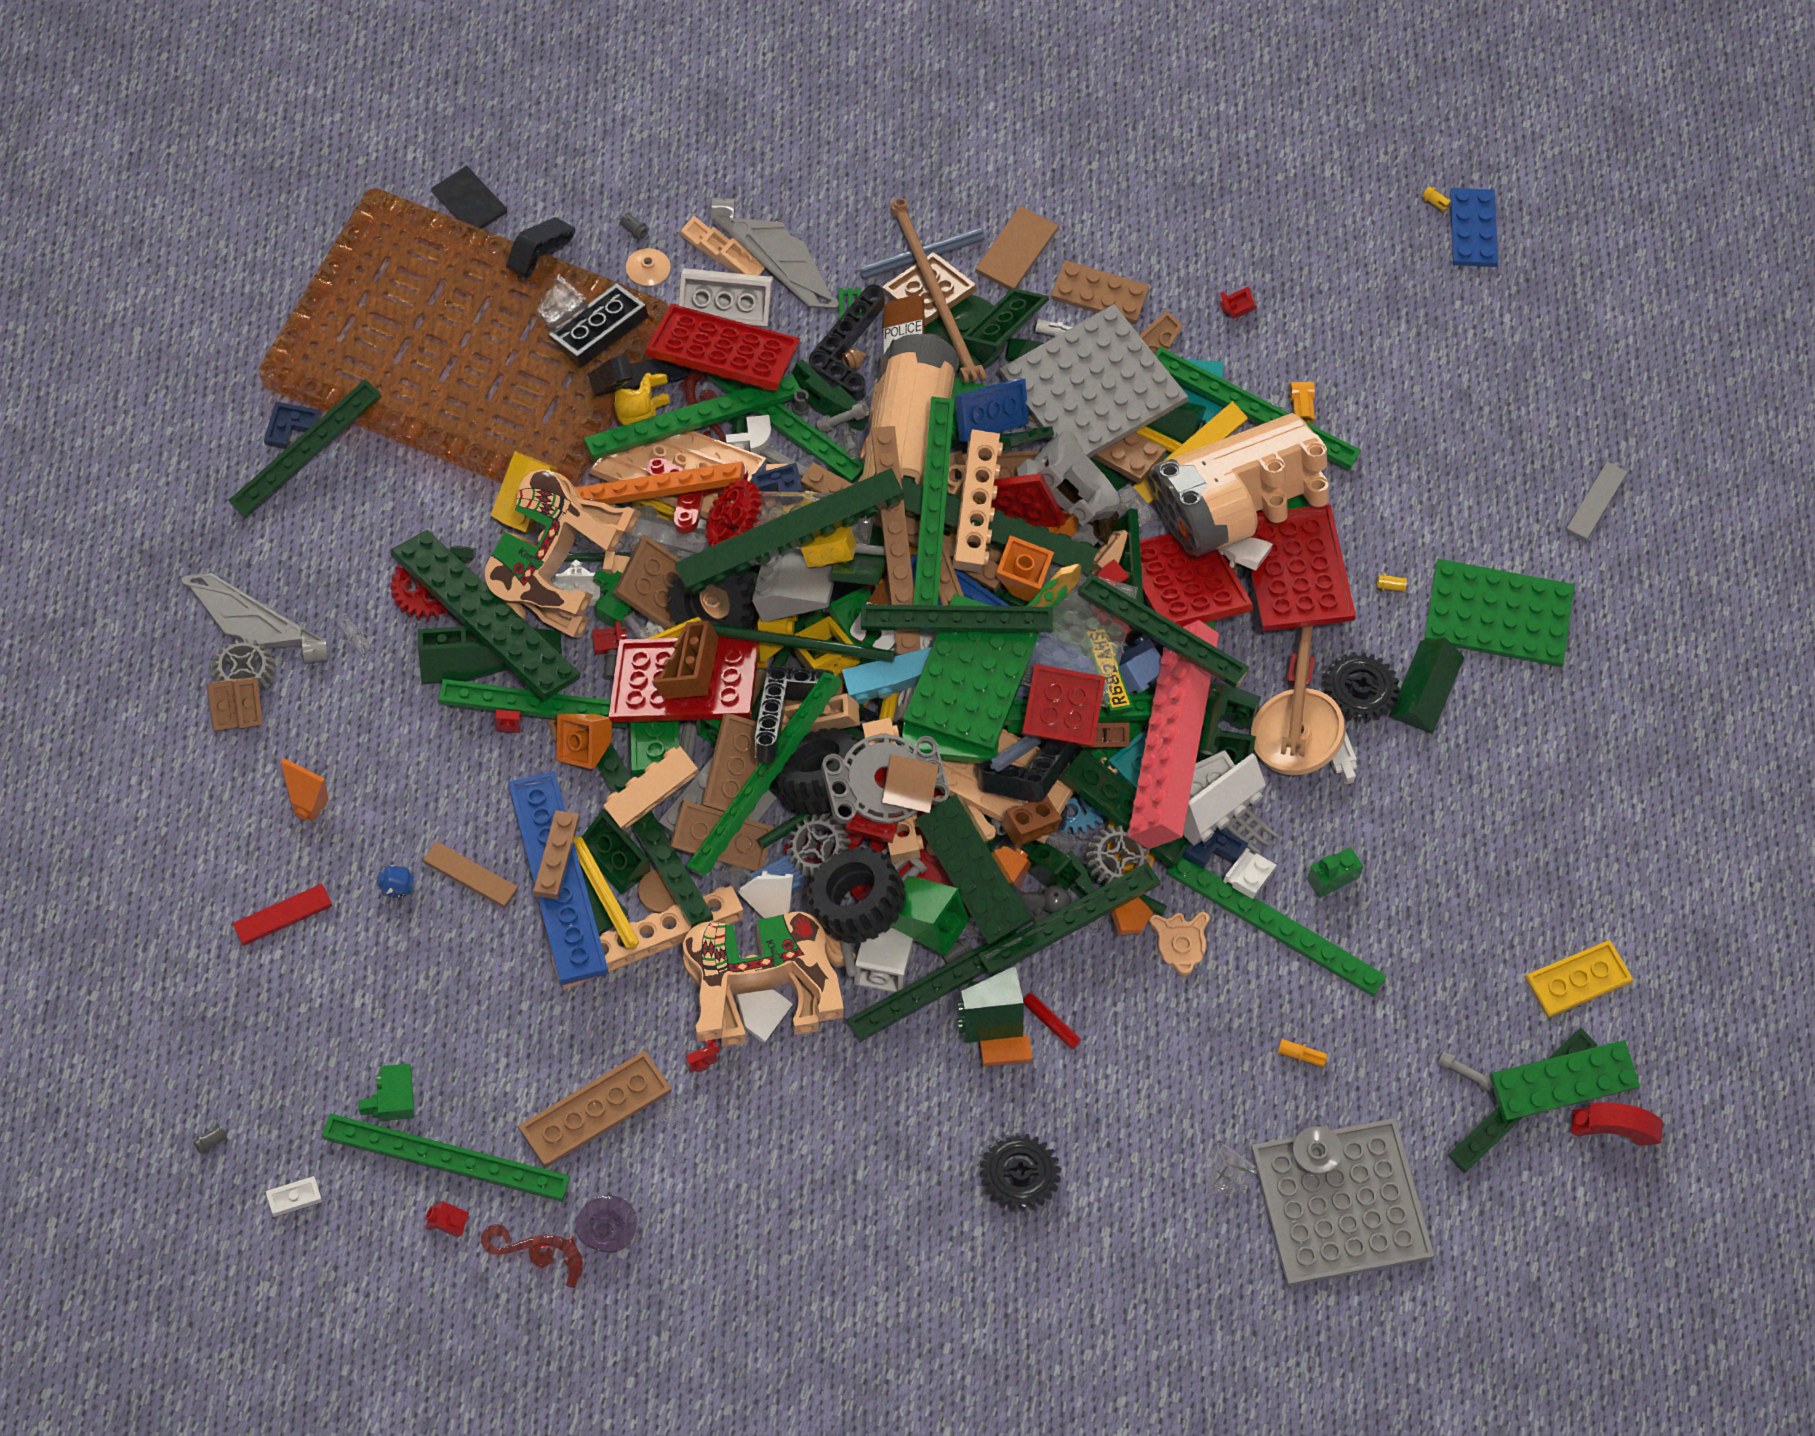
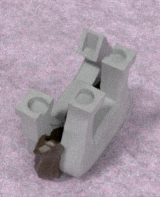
[1017,429,1121,547]

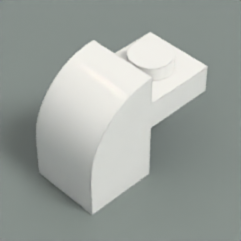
[726,415,771,455]

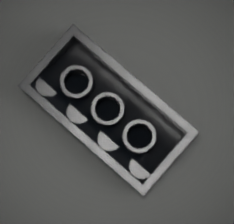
[549,283,649,368]

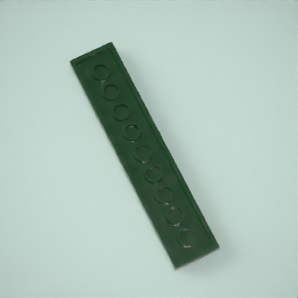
[391,530,581,700]

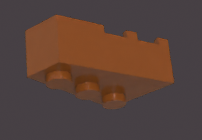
[653,620,719,699]

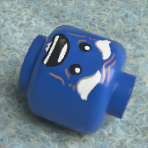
[377,865,414,898]

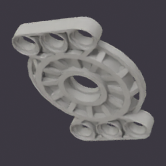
[821,734,949,824]

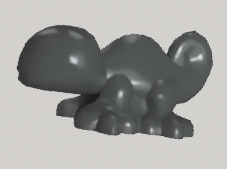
[1018,885,1071,924]

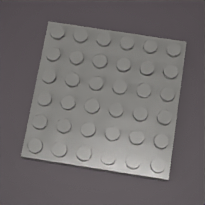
[999,304,1188,458]
[1251,1118,1434,1287]

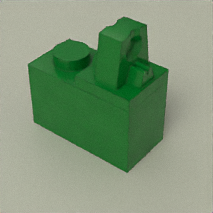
[593,569,635,628]
[1307,847,1363,898]
[359,1063,415,1121]

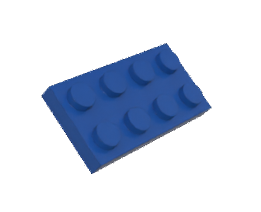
[1450,188,1498,267]
[955,378,1029,442]

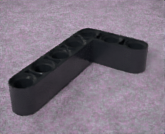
[809,284,885,401]
[588,355,692,397]
[755,666,836,763]
[978,740,1080,802]

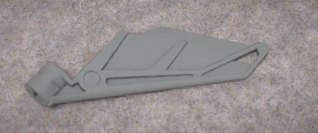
[710,197,839,309]
[182,573,328,663]

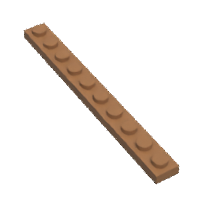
[871,426,921,656]
[800,462,1002,592]

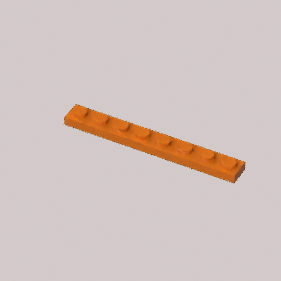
[574,461,745,505]

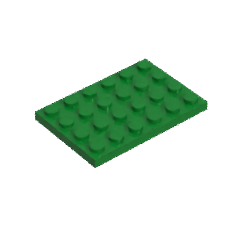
[1424,559,1574,667]
[903,594,1041,752]

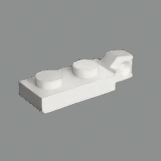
[1330,733,1357,785]

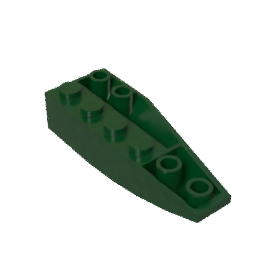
[418,626,562,684]

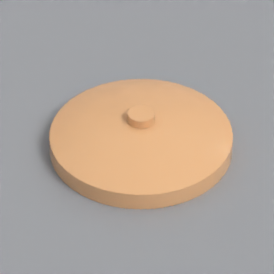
[1251,688,1346,775]

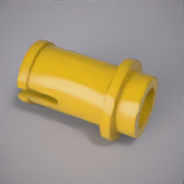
[1422,186,1451,212]
[1377,573,1407,592]

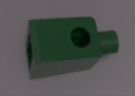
[1022,842,1074,891]

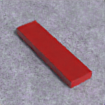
[232,884,333,946]

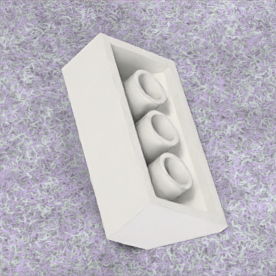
[679,268,773,326]
[1183,753,1266,846]

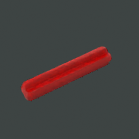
[1023,993,1081,1049]

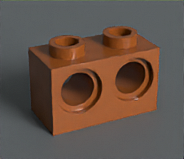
[1081,721,1129,747]
[1002,796,1062,847]

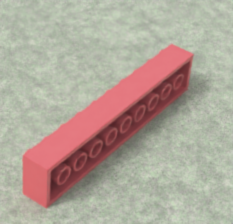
[1128,620,1219,849]

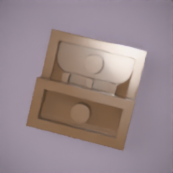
[206,677,263,731]
[881,754,939,813]

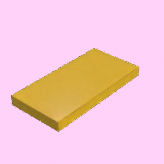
[1525,940,1634,1018]

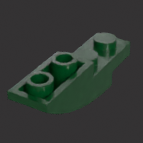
[792,359,869,431]

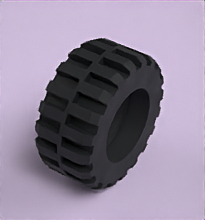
[667,571,759,629]
[775,728,862,815]
[808,847,906,943]

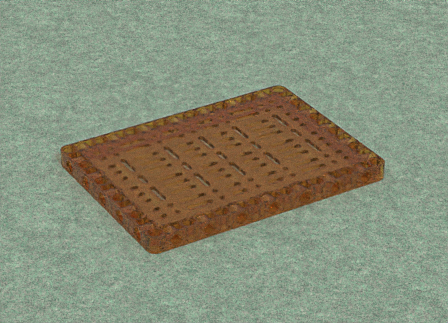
[259,188,669,487]

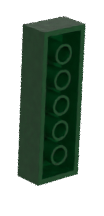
[915,794,1035,945]

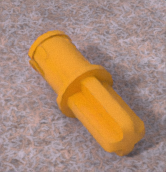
[1277,1039,1327,1067]

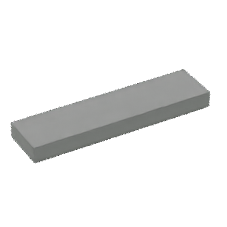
[1566,461,1627,542]

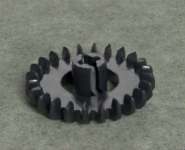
[1323,652,1400,723]
[979,1133,1061,1212]

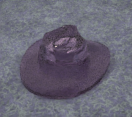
[576,1195,637,1253]

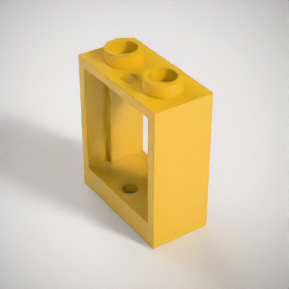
[792,616,861,675]

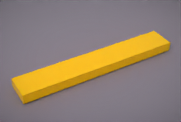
[1129,401,1248,509]

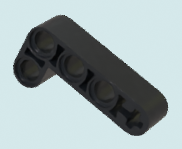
[506,217,576,279]

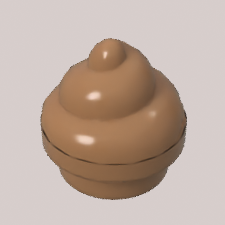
[841,348,866,371]

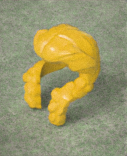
[614,373,670,425]

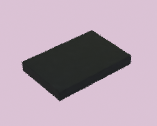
[431,165,507,235]

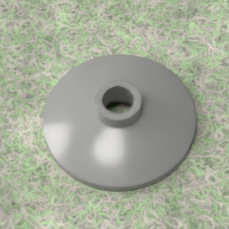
[1293,1126,1343,1174]

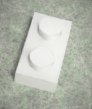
[266,1176,322,1217]

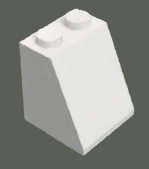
[854,928,914,993]

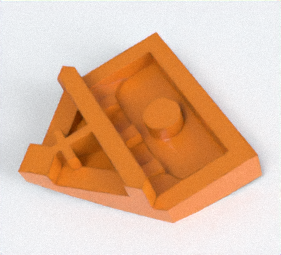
[1111,897,1153,935]
[980,1033,1032,1066]

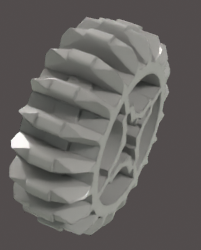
[211,638,276,696]
[787,814,852,878]
[1086,825,1151,885]

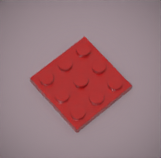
[979,473,1066,527]
[1022,664,1106,748]

